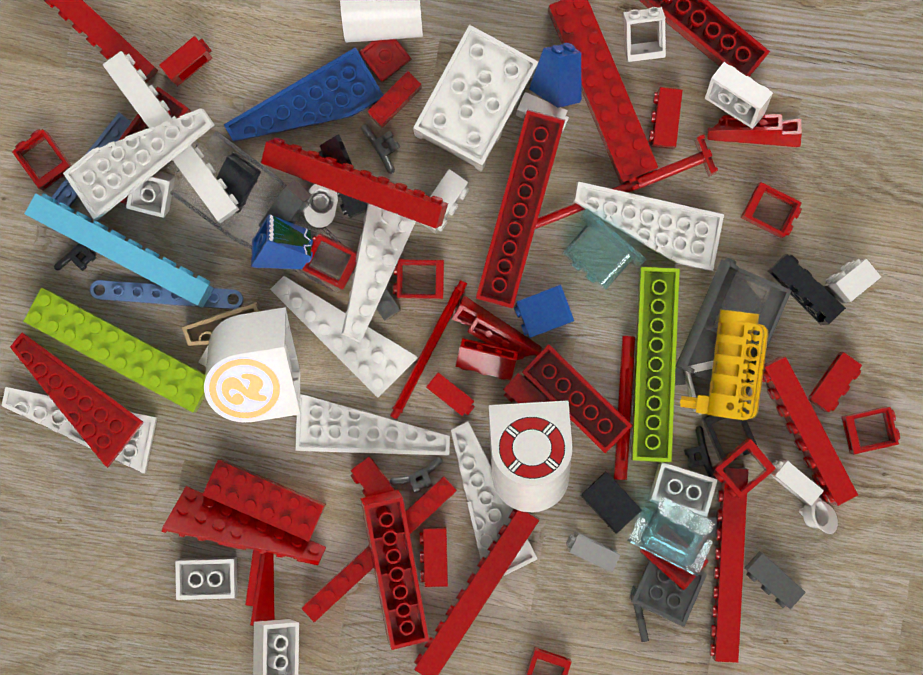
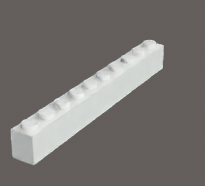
[103,51,239,223]

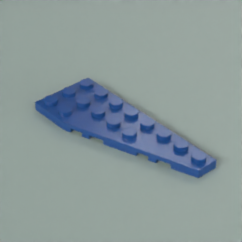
[224,47,383,142]

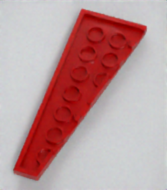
[10,332,144,468]
[161,486,326,565]

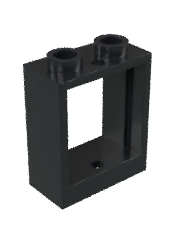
[701,415,758,461]

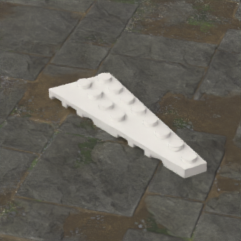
[342,203,416,342]
[270,276,418,398]
[2,387,157,473]
[295,394,450,455]
[451,421,538,576]

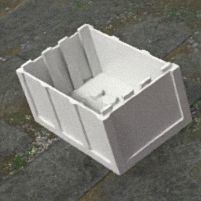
[413,25,538,172]

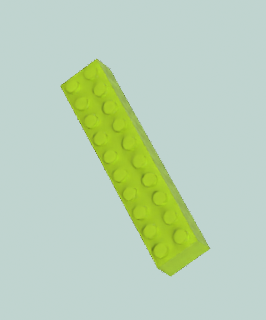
[631,267,680,462]
[23,287,205,413]

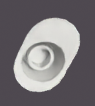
[304,184,338,228]
[799,497,838,534]

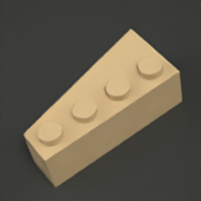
[182,302,260,346]

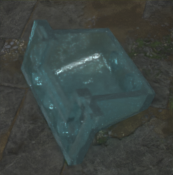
[562,209,646,290]
[628,496,716,576]

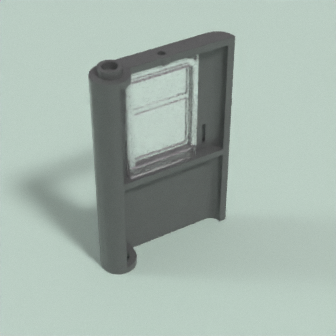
[676,258,792,395]

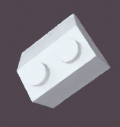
[126,171,176,218]

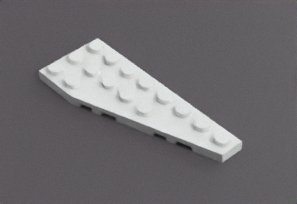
[63,108,214,220]
[573,182,724,271]

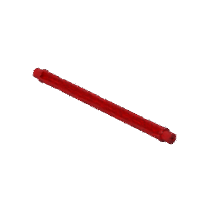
[390,280,467,419]

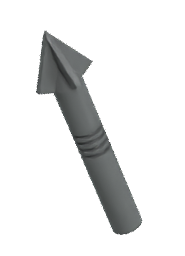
[629,586,649,642]

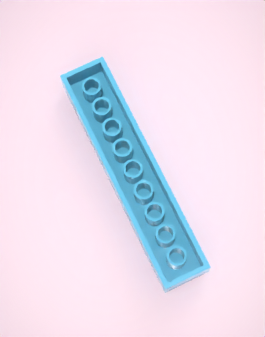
[24,193,214,308]

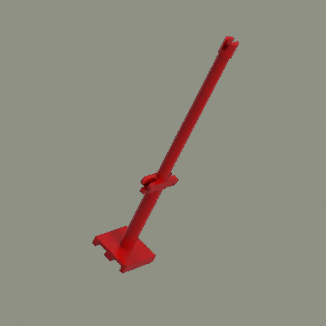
[535,134,718,229]

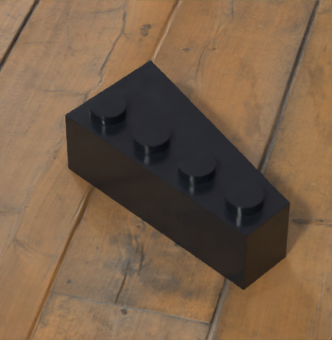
[768,254,846,326]

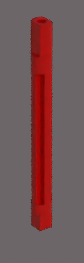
[614,336,635,480]

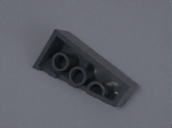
[318,134,367,218]

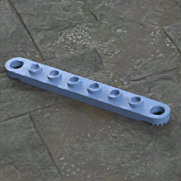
[90,280,243,309]

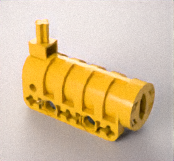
[680,309,768,420]

